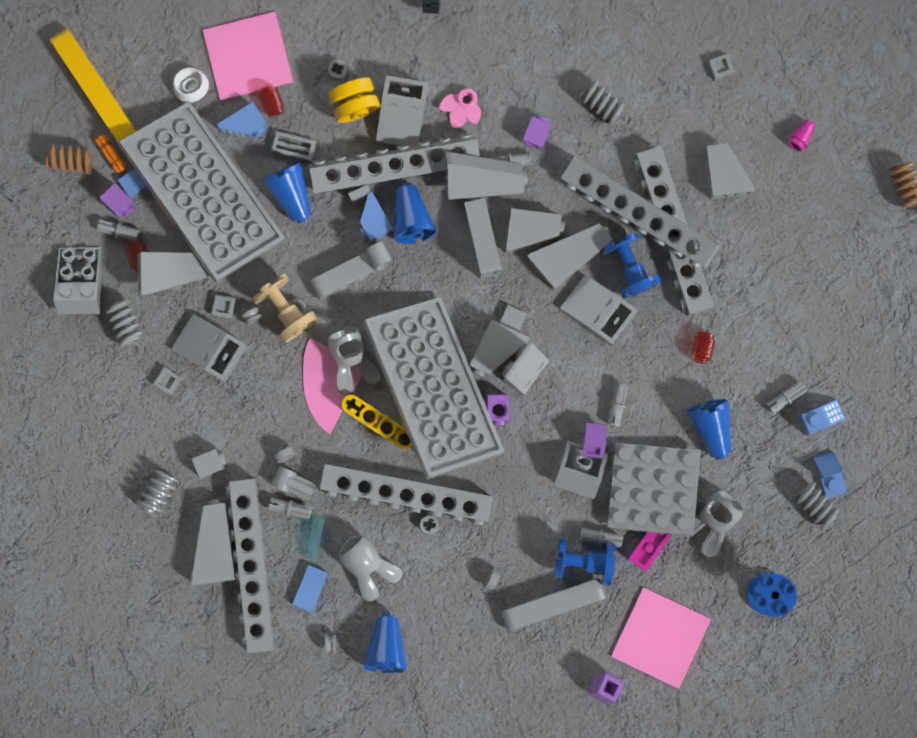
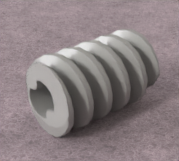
[578,80,625,126]
[105,300,143,347]
[137,471,180,518]
[793,482,839,530]

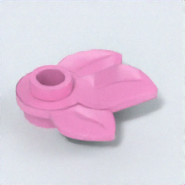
[439,89,481,128]

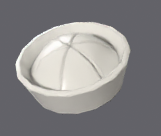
[173,68,209,102]

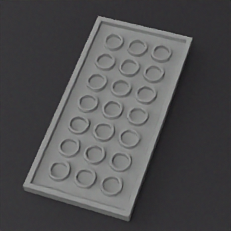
[118,102,285,283]
[363,297,505,479]

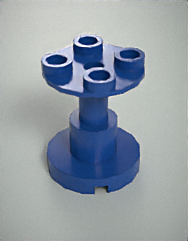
[603,233,662,299]
[555,537,616,586]
[747,573,797,617]

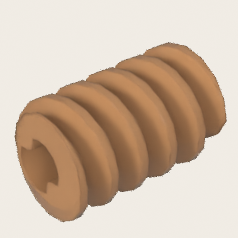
[46,144,93,175]
[888,162,917,209]

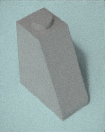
[704,141,755,199]
[506,208,565,253]
[470,319,530,377]

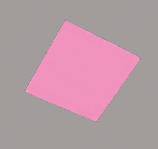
[203,12,293,101]
[611,587,711,689]

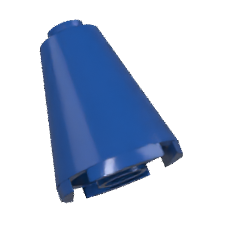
[262,162,311,224]
[394,183,436,244]
[687,398,731,460]
[364,613,407,673]

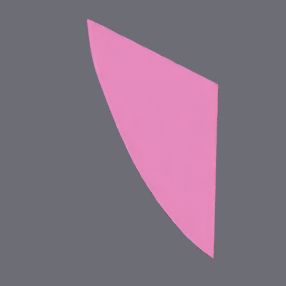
[303,338,362,434]

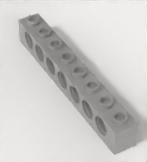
[309,134,480,194]
[633,146,714,316]
[561,156,720,269]
[320,464,493,525]
[226,479,275,653]

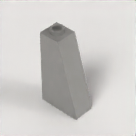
[445,152,528,200]
[464,197,502,279]
[527,223,613,291]
[137,252,212,297]
[191,499,236,586]

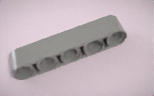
[501,577,607,632]

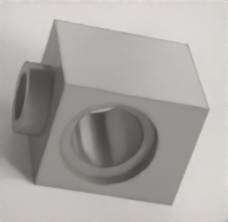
[192,449,227,479]

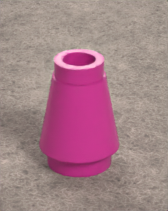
[787,119,815,152]

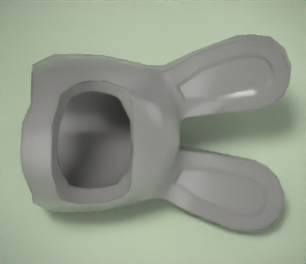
[327,328,381,394]
[683,490,744,558]
[338,535,402,601]

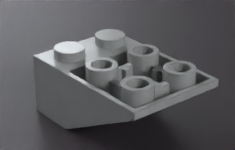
[376,75,428,147]
[53,247,102,315]
[560,275,638,346]
[171,314,248,382]
[502,342,549,396]

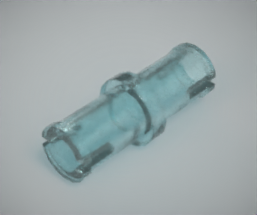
[305,517,325,561]

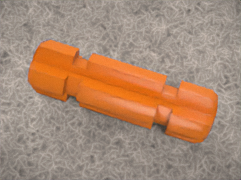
[95,134,127,173]

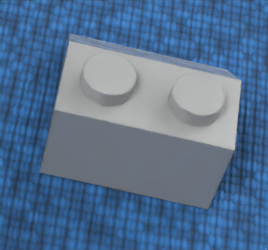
[554,441,608,499]

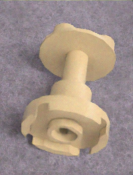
[252,274,318,343]

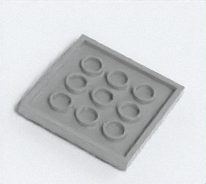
[608,443,701,536]

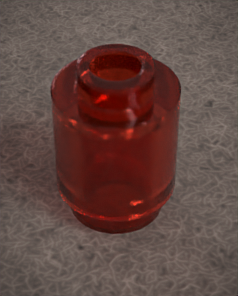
[258,85,285,118]
[125,240,148,272]
[691,332,716,364]

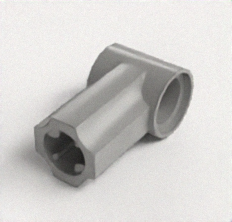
[271,466,317,501]

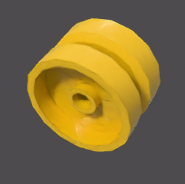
[327,78,381,123]

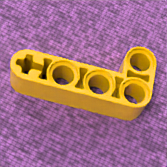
[342,395,413,450]

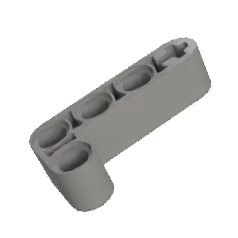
[310,241,393,300]

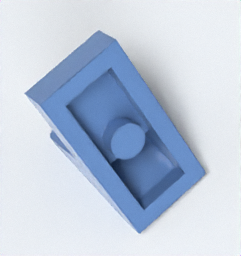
[813,452,847,499]

